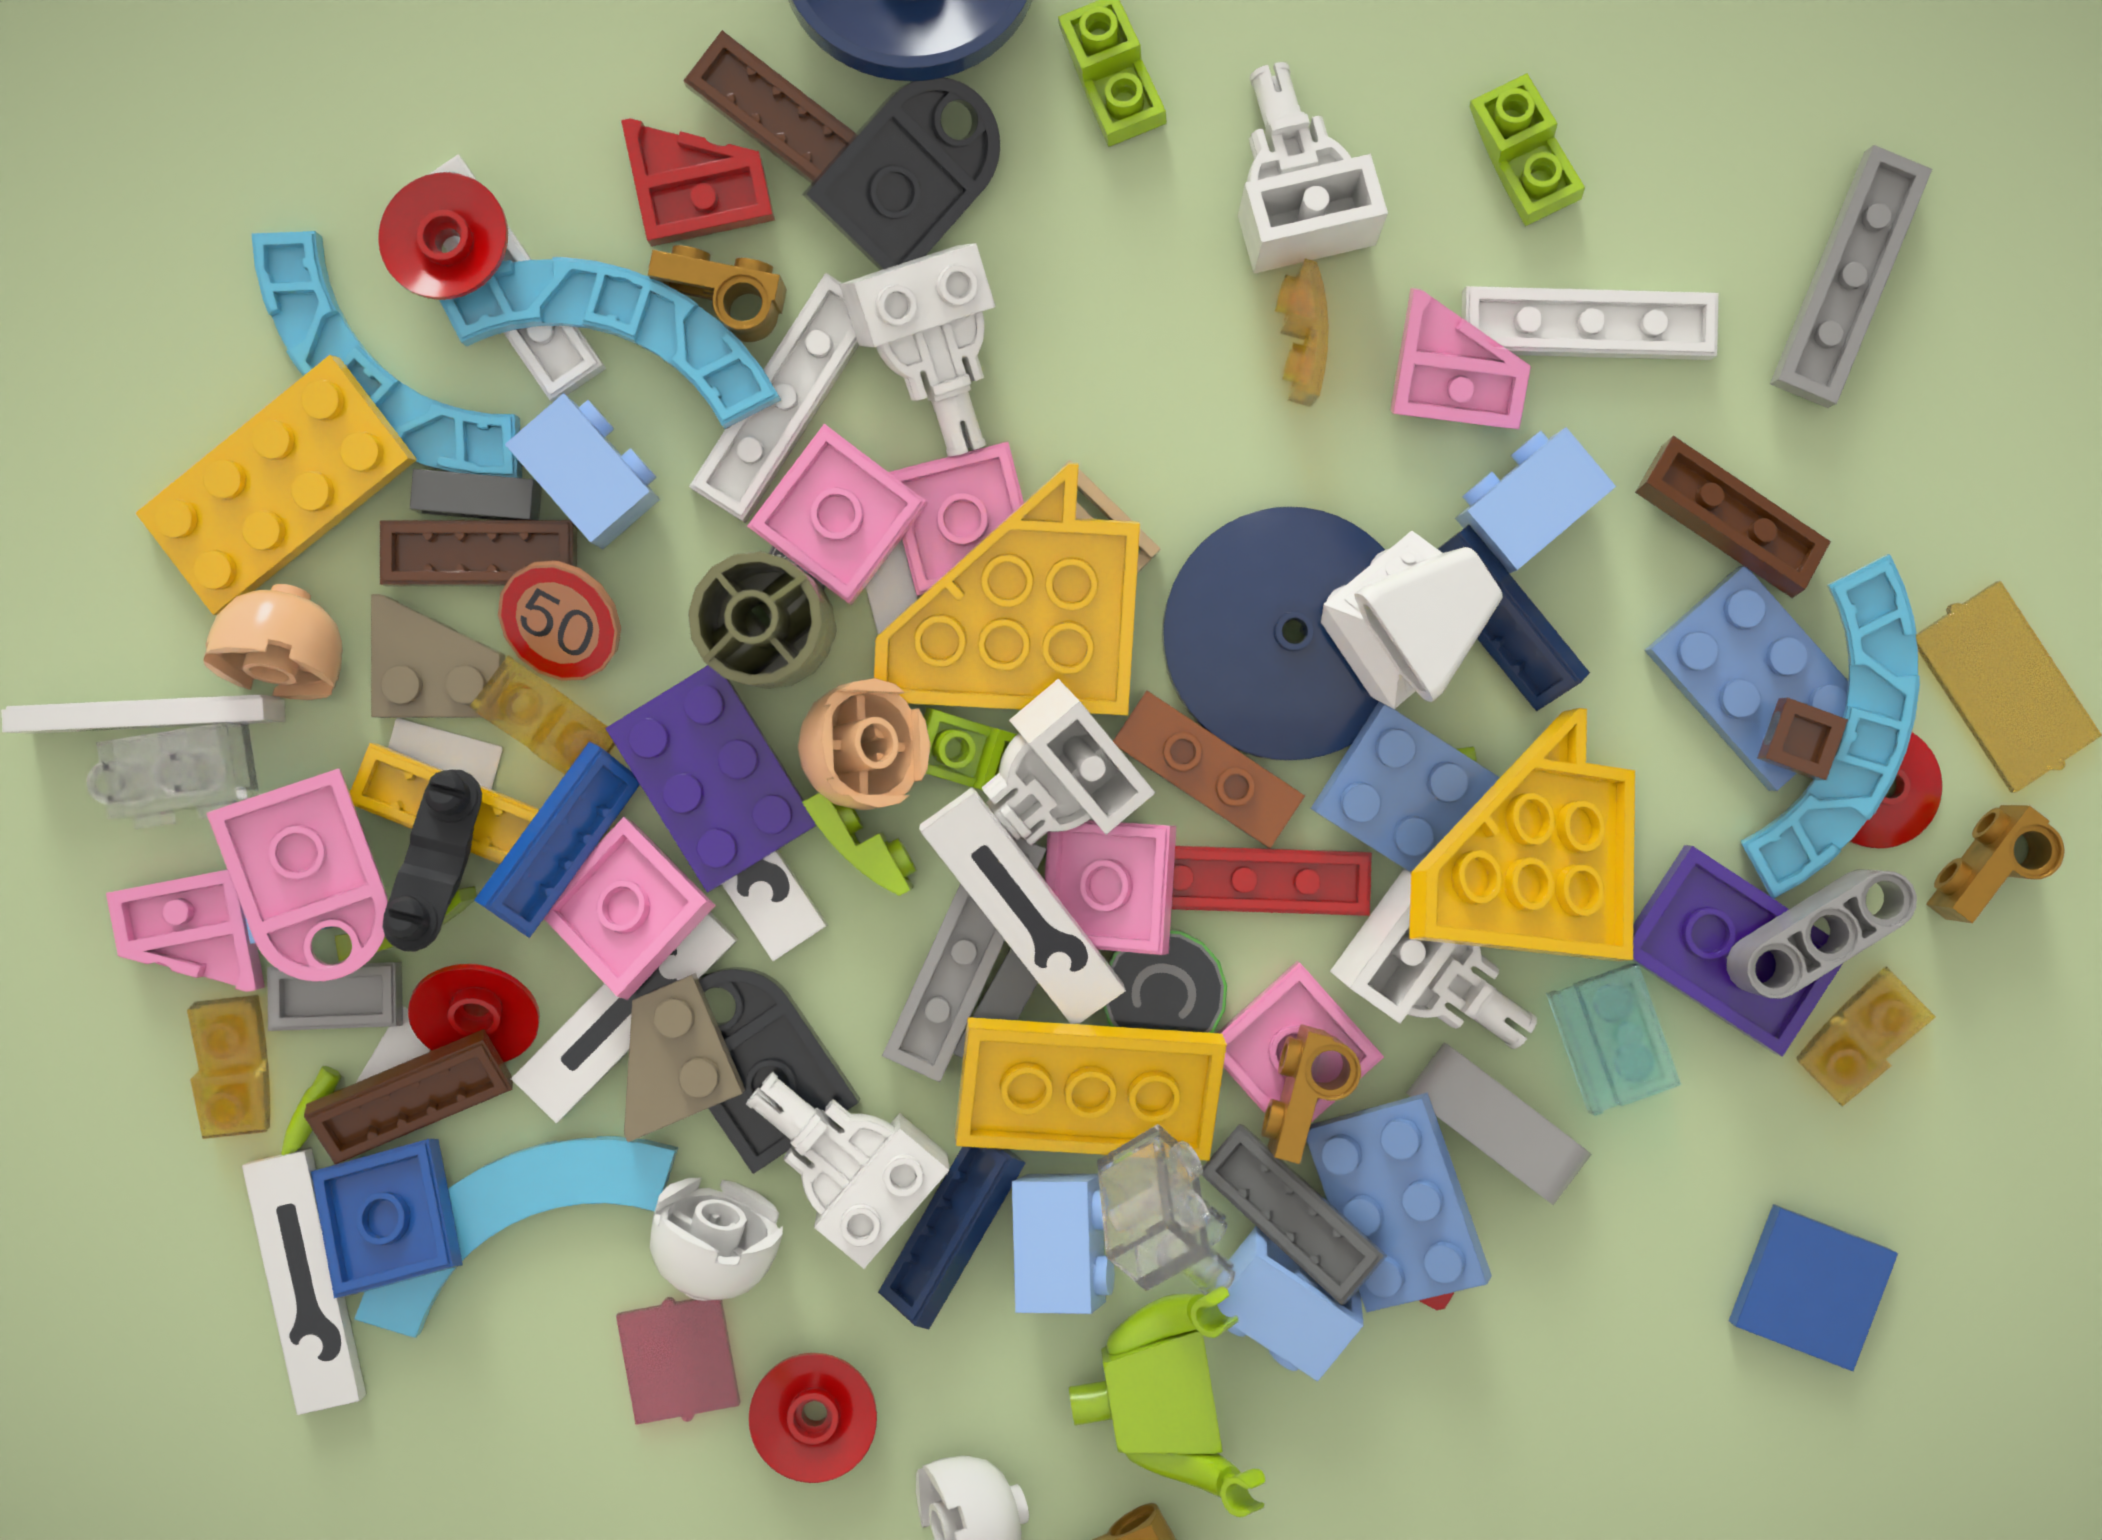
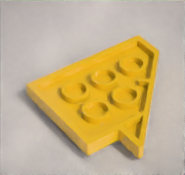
[874,463,1140,715]
[1409,708,1635,961]

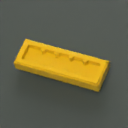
[350,743,540,864]

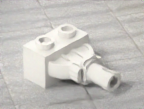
[1238,62,1388,274]
[839,243,996,457]
[982,679,1155,846]
[1330,869,1537,1049]
[746,1072,949,1269]

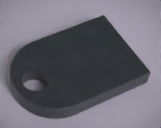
[802,77,1000,270]
[699,967,860,1174]

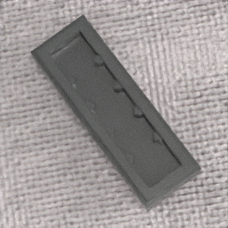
[1199,1124,1387,1305]

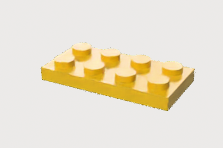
[136,355,417,615]
[955,1017,1227,1161]

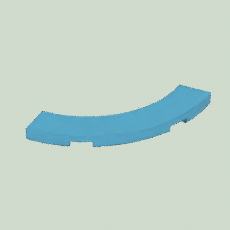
[251,231,522,478]
[439,257,781,429]
[1741,554,1920,899]
[354,1136,678,1338]

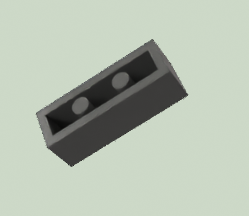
[410,469,542,520]
[953,948,1038,1058]

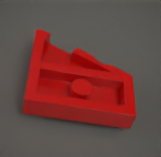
[621,118,775,247]

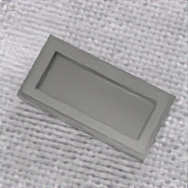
[267,962,403,1031]

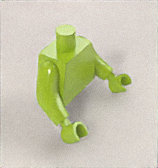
[1068,1286,1265,1518]

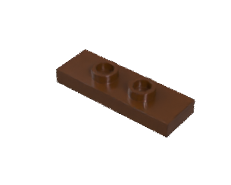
[683,30,856,183]
[380,520,577,586]
[304,1029,513,1165]

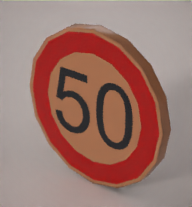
[498,561,621,681]

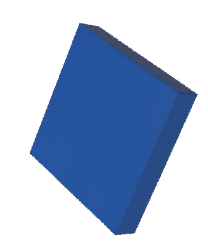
[311,1139,463,1299]
[1729,1204,1898,1371]

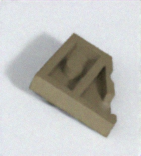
[371,594,505,718]
[624,973,745,1142]

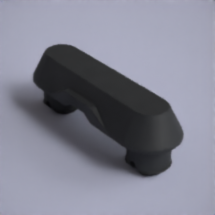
[382,769,482,952]

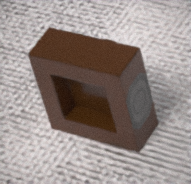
[1757,697,1848,780]

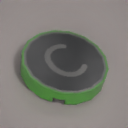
[1103,929,1227,1033]

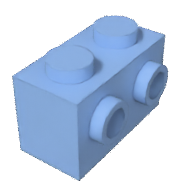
[505,393,660,549]
[1455,427,1616,573]
[1012,1174,1115,1314]
[1212,1226,1364,1381]

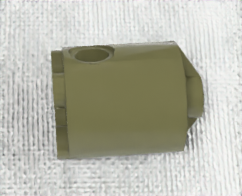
[688,551,837,689]

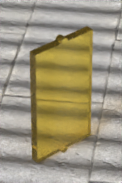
[1916,581,2102,793]

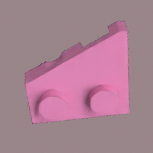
[1390,288,1531,430]
[106,870,265,992]

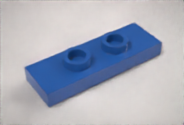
[474,742,640,938]

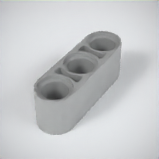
[1727,869,1917,999]
[1406,1042,1592,1205]

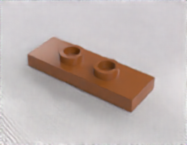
[1113,691,1305,848]

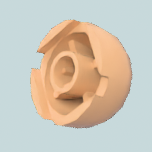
[203,584,343,700]
[798,678,930,810]

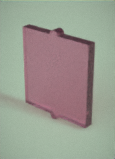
[616,1297,740,1425]

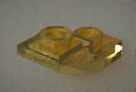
[1274,258,1329,407]
[470,655,615,774]
[1796,966,1936,1107]
[187,995,270,1139]

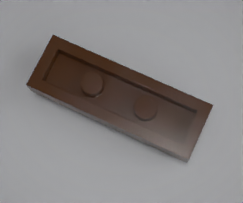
[1635,435,1831,598]

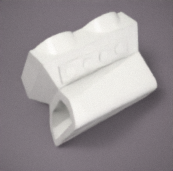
[1321,531,1503,709]

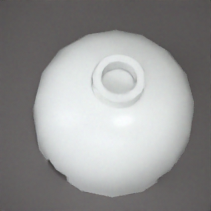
[650,1178,783,1301]
[916,1456,1029,1540]

